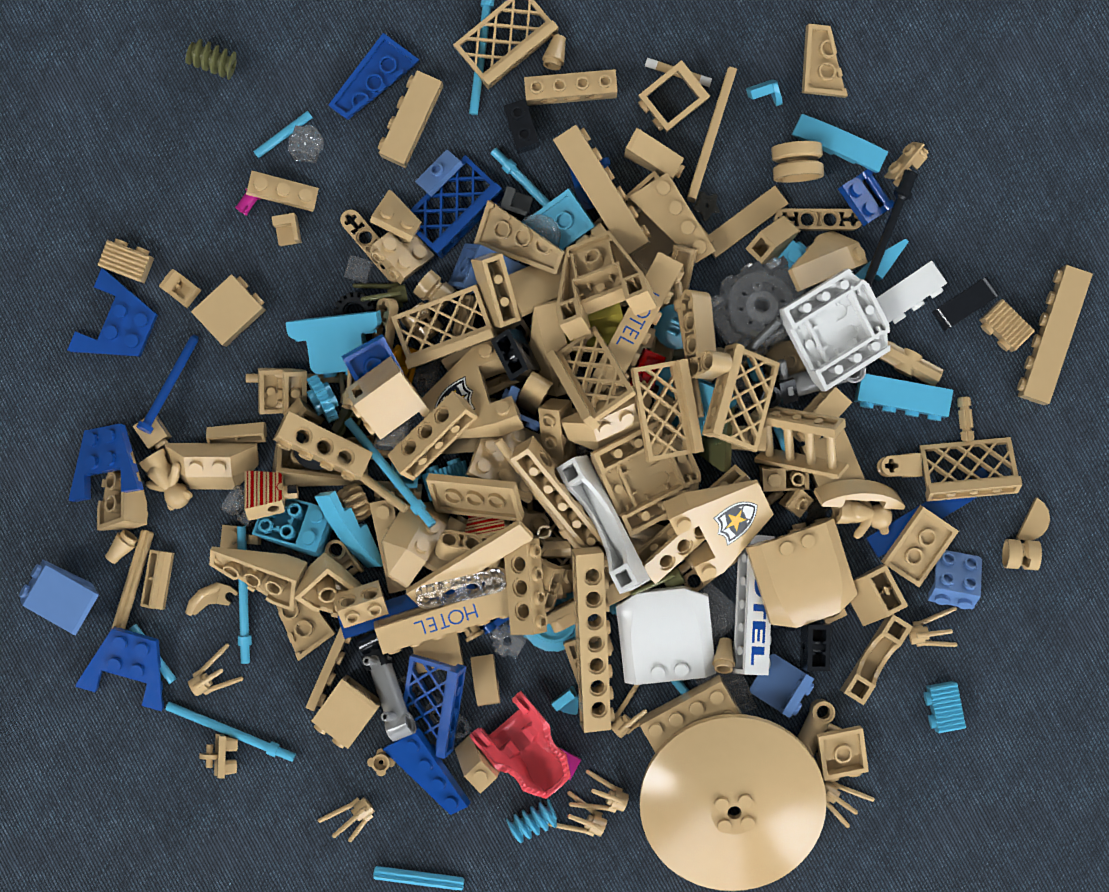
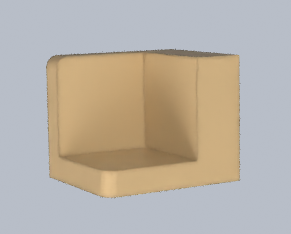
[272,213,302,247]

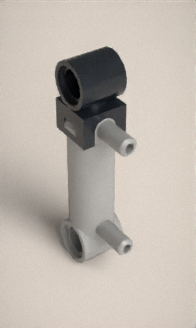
[754,359,866,409]
[356,630,416,741]

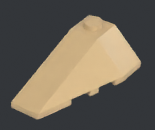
[529,300,573,397]
[294,553,362,618]

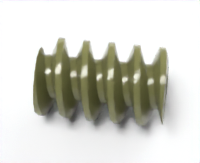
[185,38,237,80]

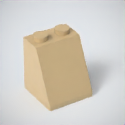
[311,675,381,749]

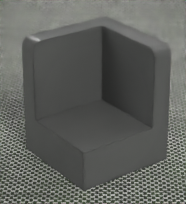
[500,186,533,219]

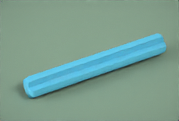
[373,866,465,891]

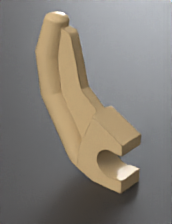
[185,582,239,616]

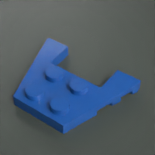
[67,268,158,357]
[69,424,143,502]
[75,626,165,711]

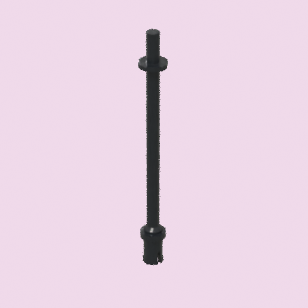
[864,169,918,287]

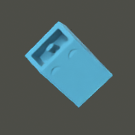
[252,499,333,557]

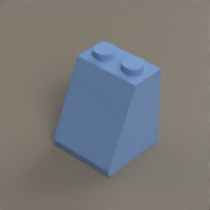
[448,243,526,296]
[19,560,99,636]

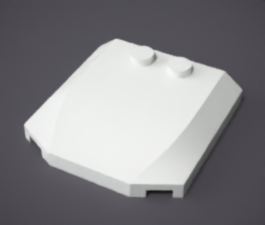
[779,269,890,391]
[616,586,716,685]

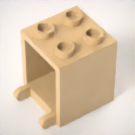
[345,356,430,440]

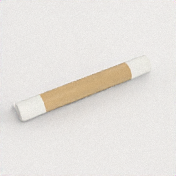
[645,58,712,87]

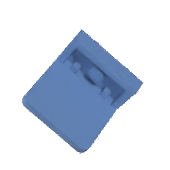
[501,386,540,432]
[928,550,982,609]
[749,654,814,718]

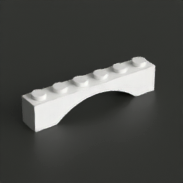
[556,455,650,594]

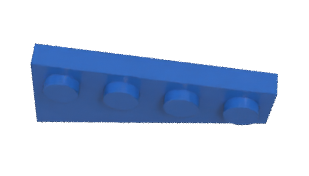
[328,33,420,120]
[383,728,471,815]

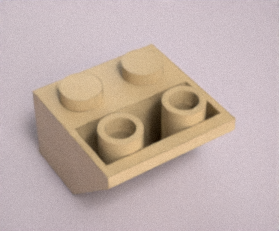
[850,564,908,626]

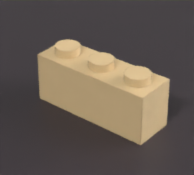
[471,253,521,328]

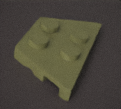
[697,384,736,472]

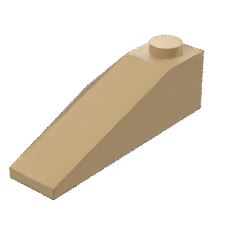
[788,230,868,292]
[97,432,148,531]
[272,433,368,487]
[209,547,307,611]

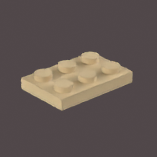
[881,505,959,587]

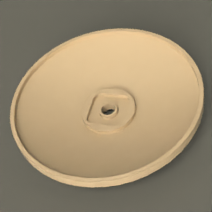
[639,714,827,891]

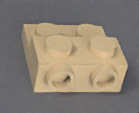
[370,232,435,284]
[816,725,869,782]

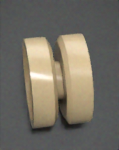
[771,141,824,183]

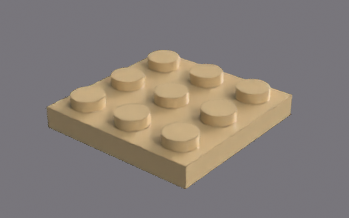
[466,427,542,503]

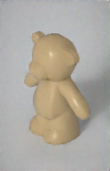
[139,448,193,511]
[831,500,892,539]

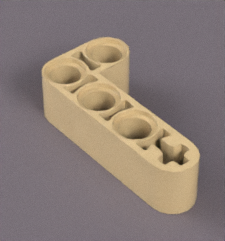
[680,289,732,380]

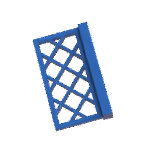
[411,155,504,259]
[404,654,467,759]

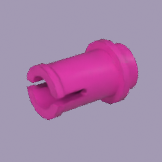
[235,188,261,216]

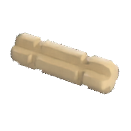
[957,396,975,441]

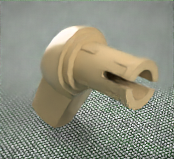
[514,505,552,539]

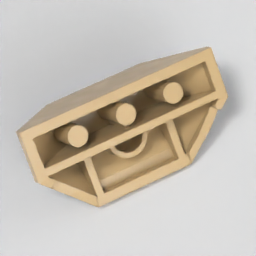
[560,380,652,451]
[165,443,259,490]
[381,502,450,588]

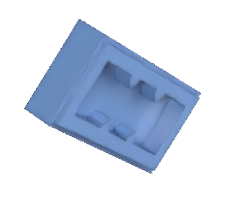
[415,150,463,197]

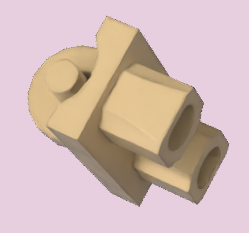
[199,733,238,778]

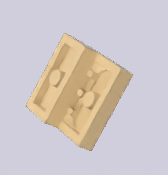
[258,368,307,415]

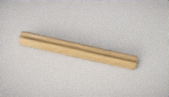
[111,530,154,629]

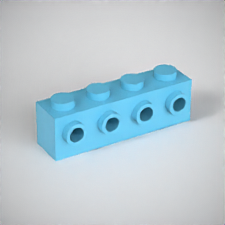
[854,374,953,421]

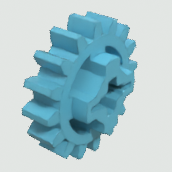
[306,374,339,423]

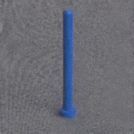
[136,334,199,434]

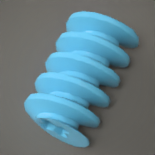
[506,798,557,843]

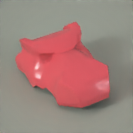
[469,691,571,799]

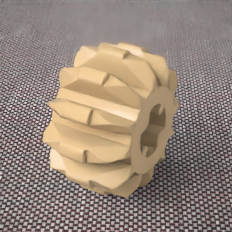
[337,483,371,523]

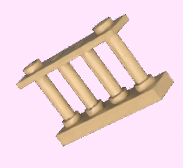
[750,406,849,479]

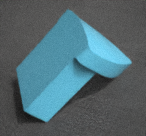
[746,79,783,106]
[551,686,579,715]

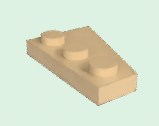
[802,24,848,98]

